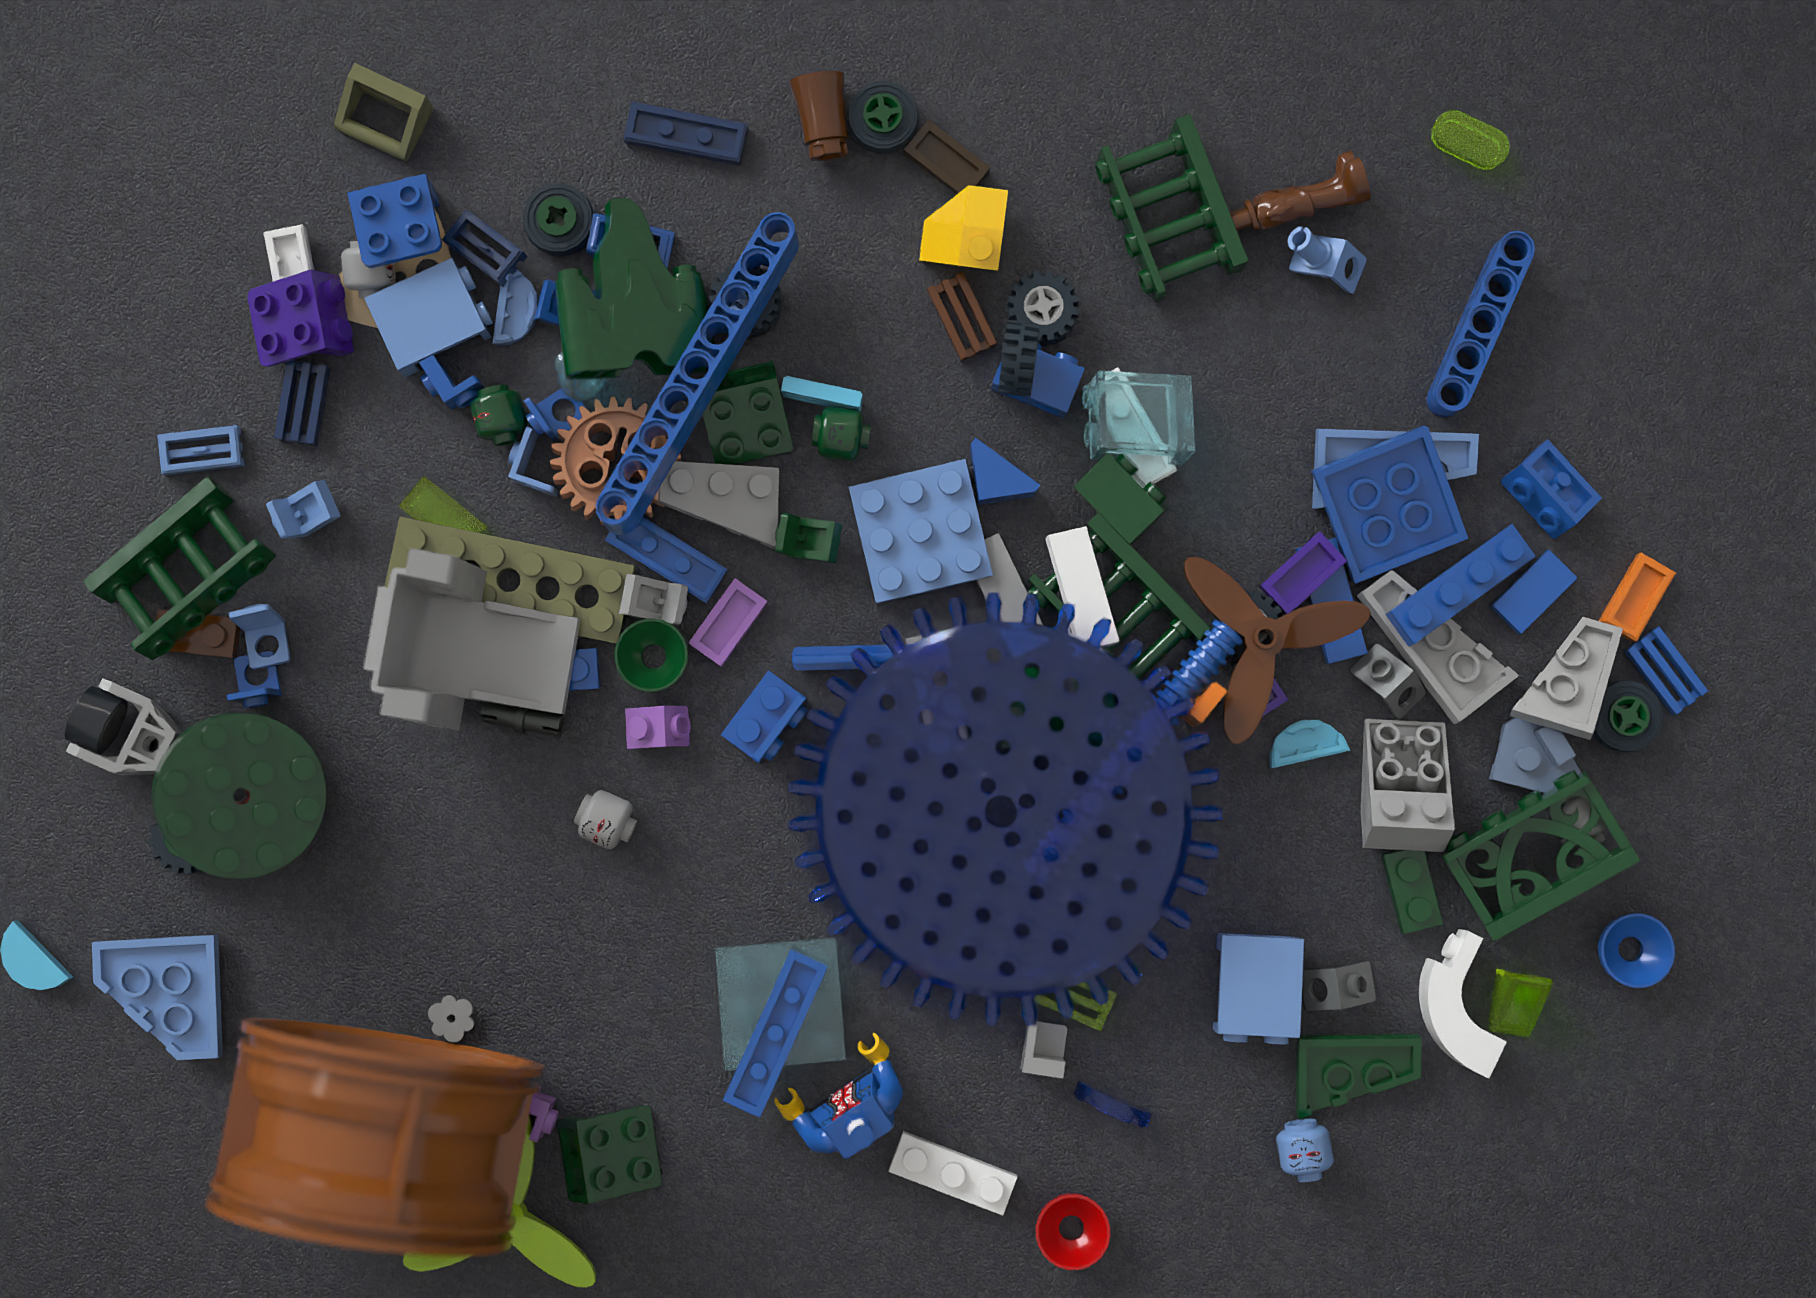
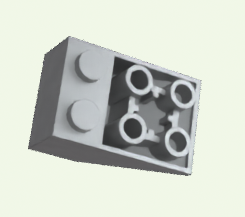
[1361,719,1455,852]

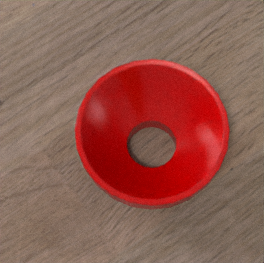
[1036,1193,1110,1270]

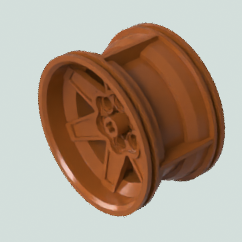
[206,1018,544,1256]

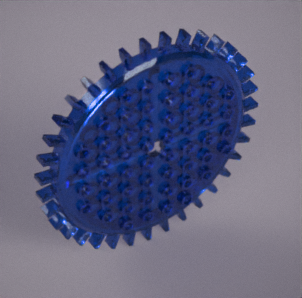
[788,592,1222,1026]

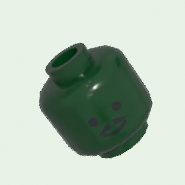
[811,406,871,461]

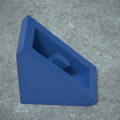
[970,437,1040,505]

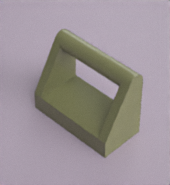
[334,63,434,162]

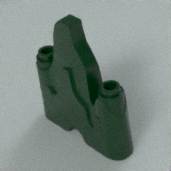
[555,198,715,380]

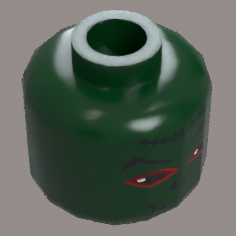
[471,385,528,446]

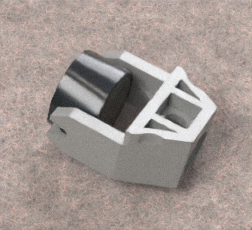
[65,678,182,776]

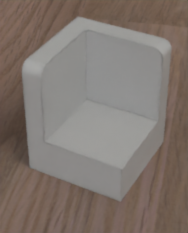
[1020,1019,1067,1078]

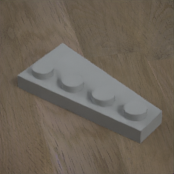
[1357,570,1519,724]

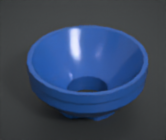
[1598,913,1675,988]

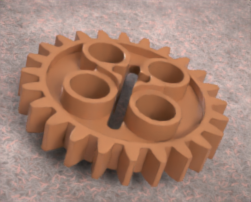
[550,396,681,526]

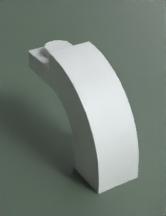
[1419,929,1506,1078]

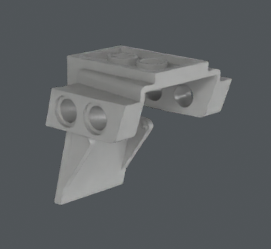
[364,548,581,731]

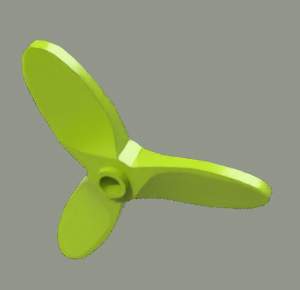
[403,1115,596,1287]

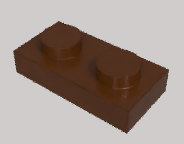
[156,610,240,659]

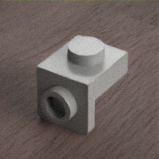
[619,574,688,625]

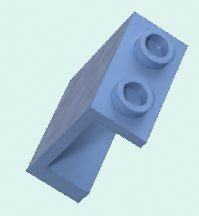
[364,258,493,377]
[1213,933,1304,1044]

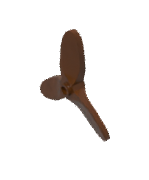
[1183,557,1371,745]

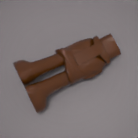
[1229,151,1371,230]

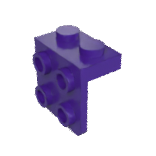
[247,269,354,367]

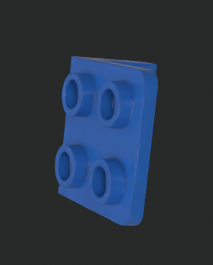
[347,174,442,268]

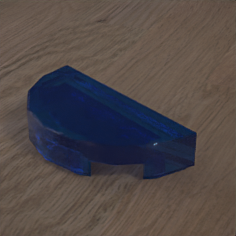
[1073,1081,1153,1128]

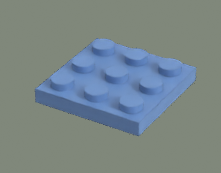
[849,459,993,604]

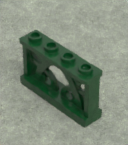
[1442,770,1641,941]

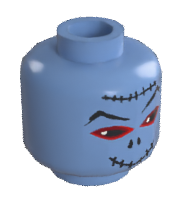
[1276,1119,1334,1182]

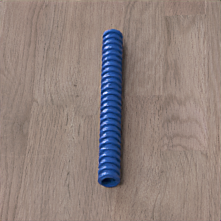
[1022,620,1243,884]

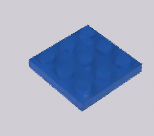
[1311,425,1469,584]

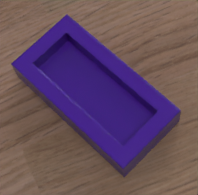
[1259,531,1347,615]

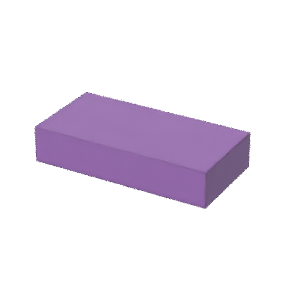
[689,578,768,667]

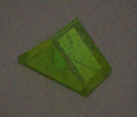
[1489,968,1553,1037]

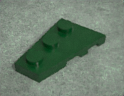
[1296,1034,1422,1119]

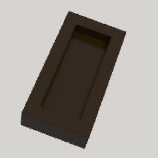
[904,119,990,195]

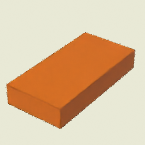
[1599,553,1676,642]
[1182,682,1227,727]

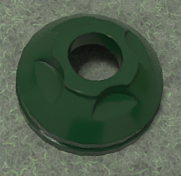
[614,618,688,692]

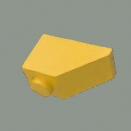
[919,185,1008,271]

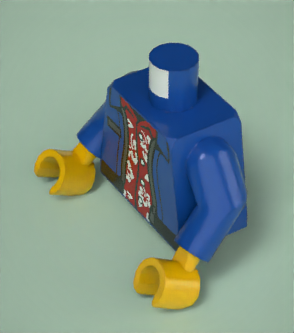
[774,1033,903,1159]

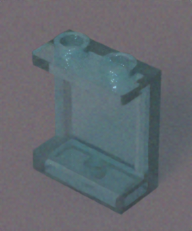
[1083,371,1195,465]

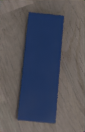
[623,101,748,166]

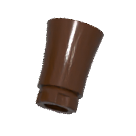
[789,71,848,162]

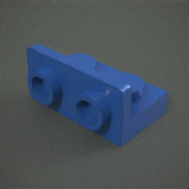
[1501,439,1602,539]
[721,670,808,764]

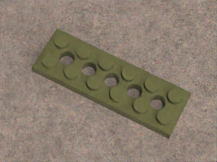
[384,517,636,644]

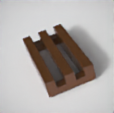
[927,272,997,362]

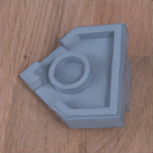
[1489,717,1582,794]

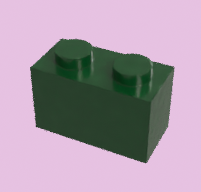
[1073,452,1169,544]

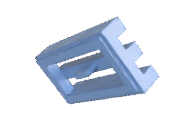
[157,425,245,476]

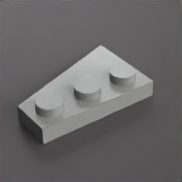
[1510,617,1623,740]

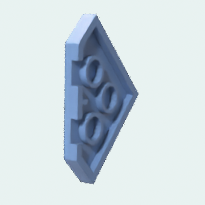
[92,934,223,1060]

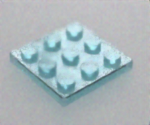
[715,937,846,1071]

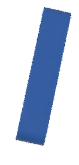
[1427,231,1535,418]

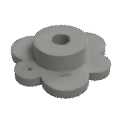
[428,995,474,1043]

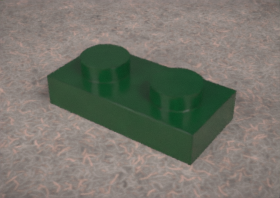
[1381,850,1443,934]

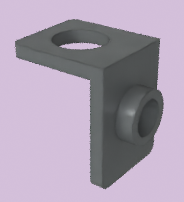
[1350,644,1426,720]
[1302,961,1376,1011]

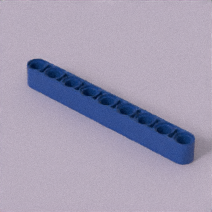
[596,212,799,535]

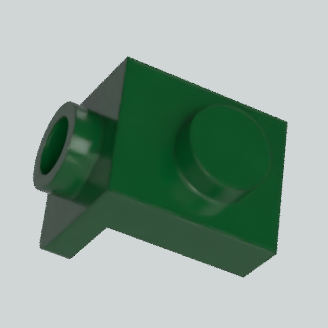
[775,513,843,564]

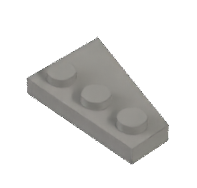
[657,461,779,549]

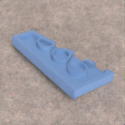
[1312,429,1479,509]

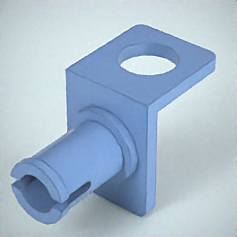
[1288,227,1366,294]

